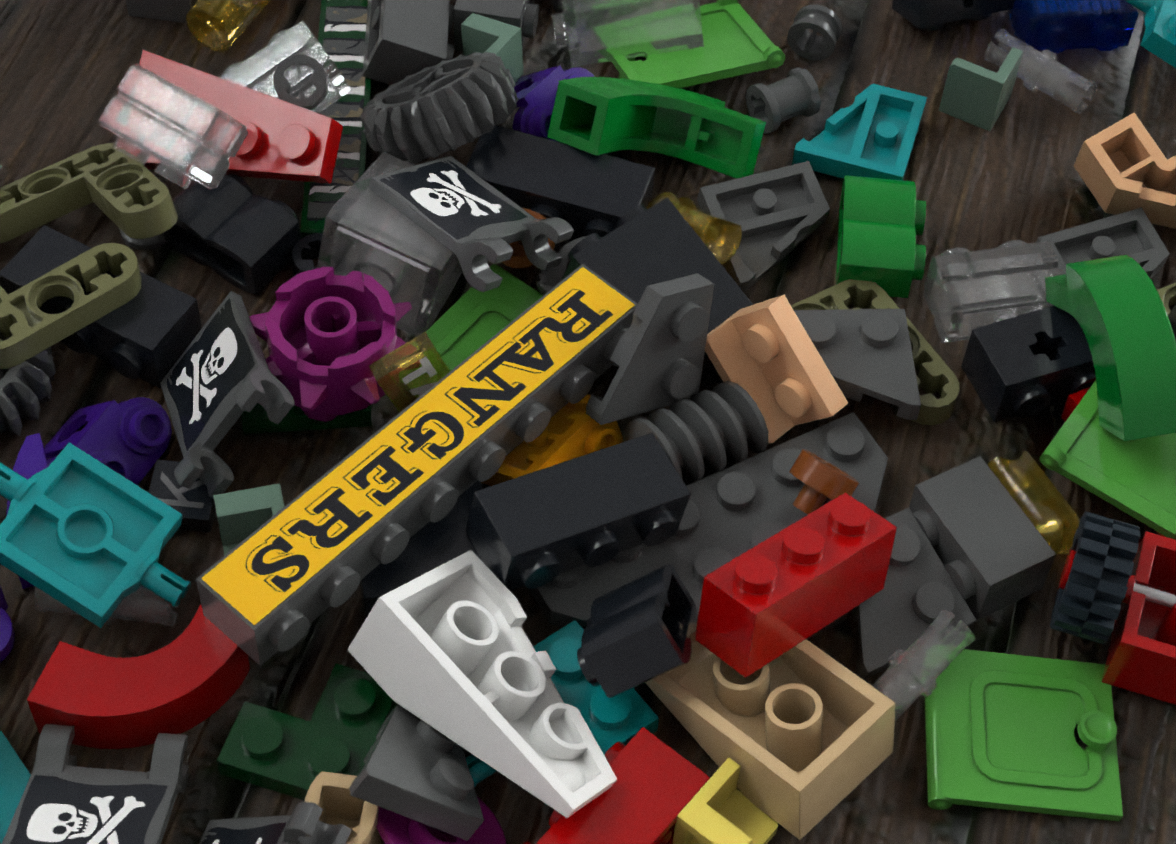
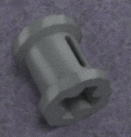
[746,67,821,134]

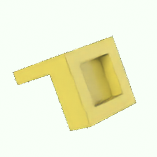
[673,757,779,844]

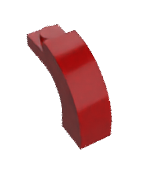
[27,604,250,749]

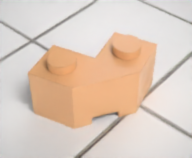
[1074,112,1176,229]

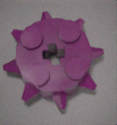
[249,267,420,422]

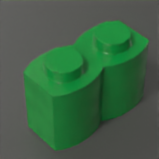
[836,175,926,298]

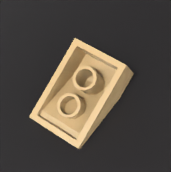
[645,631,896,840]

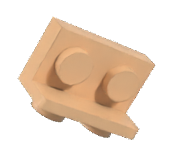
[705,295,848,444]

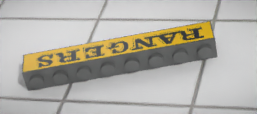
[196,264,638,666]

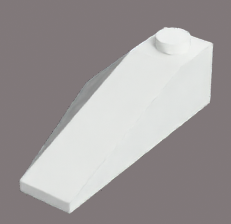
[347,550,617,818]

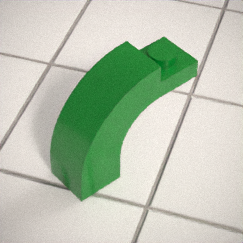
[547,77,766,179]
[1045,255,1176,441]

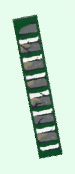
[300,0,373,247]

